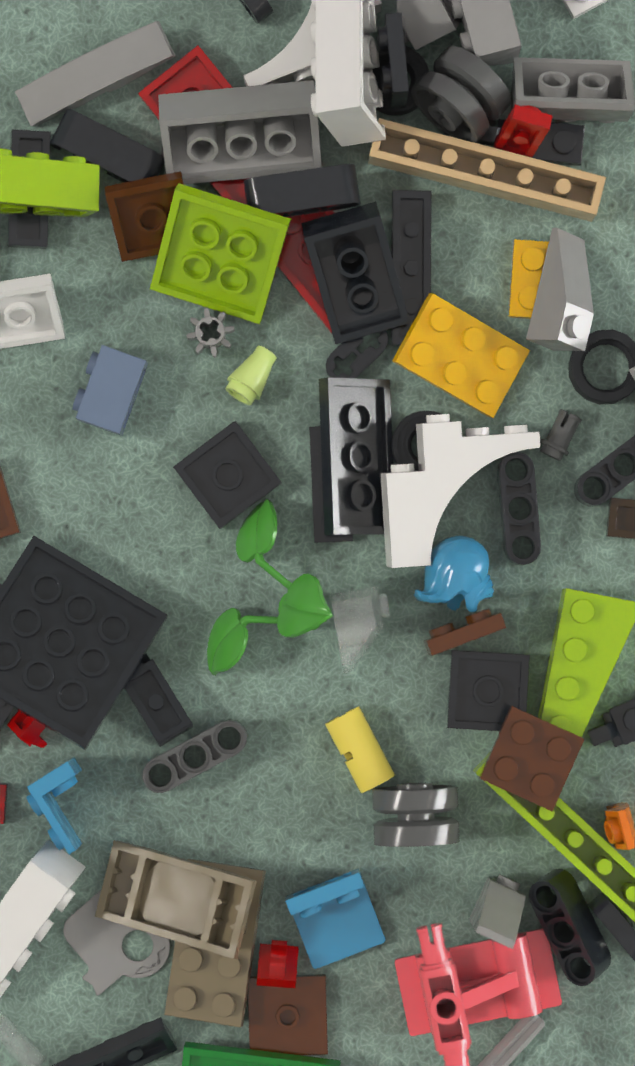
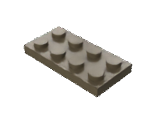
[164,859,266,1028]

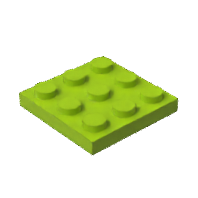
[150,183,291,324]

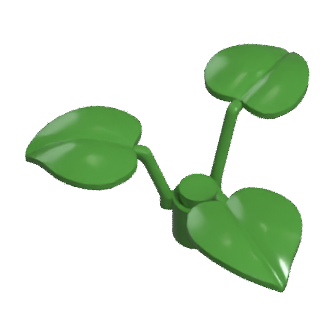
[207,499,333,676]

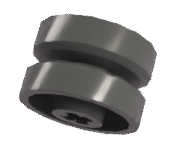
[411,46,512,143]
[372,782,460,847]

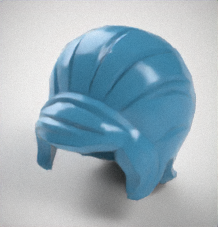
[414,536,494,613]

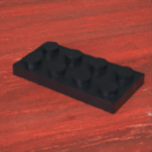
[319,377,393,535]

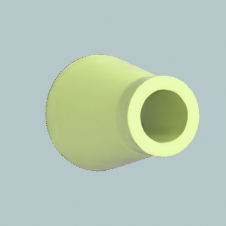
[225,346,277,405]

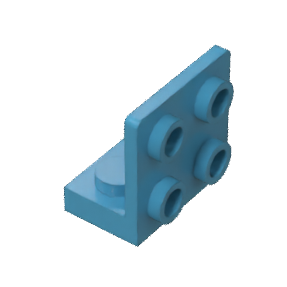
[26,757,83,854]
[285,868,385,969]

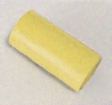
[325,706,395,793]

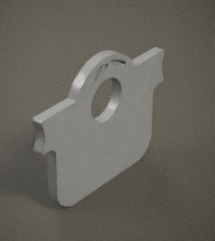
[63,890,170,996]

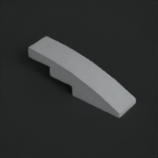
[15,21,175,127]

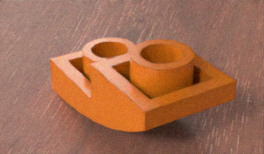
[604,802,635,850]

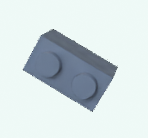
[72,345,148,436]

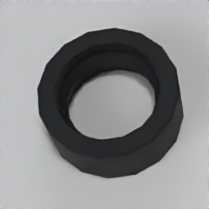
[568,329,635,405]

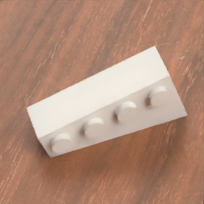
[311,0,386,147]
[0,840,86,998]

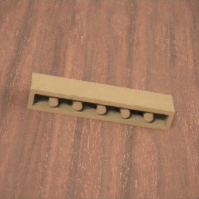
[368,118,606,222]

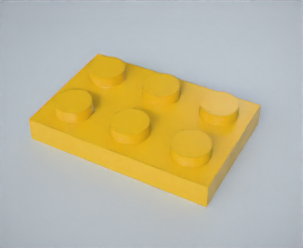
[392,293,530,418]

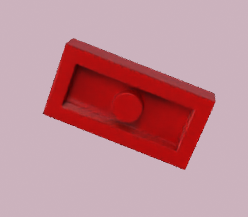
[493,104,553,158]

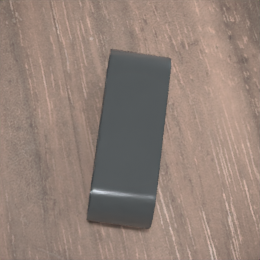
[142,720,248,793]

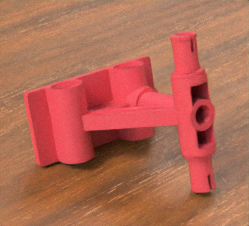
[395,923,562,1066]

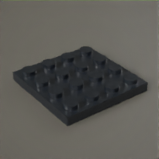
[0,536,168,750]

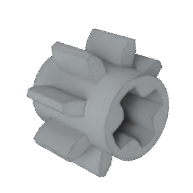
[186,308,235,358]

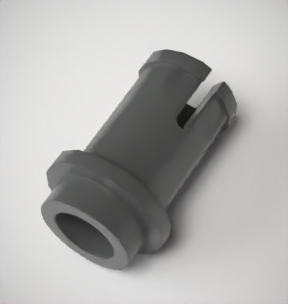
[540,409,582,461]

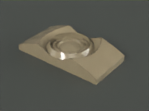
[95,840,257,959]

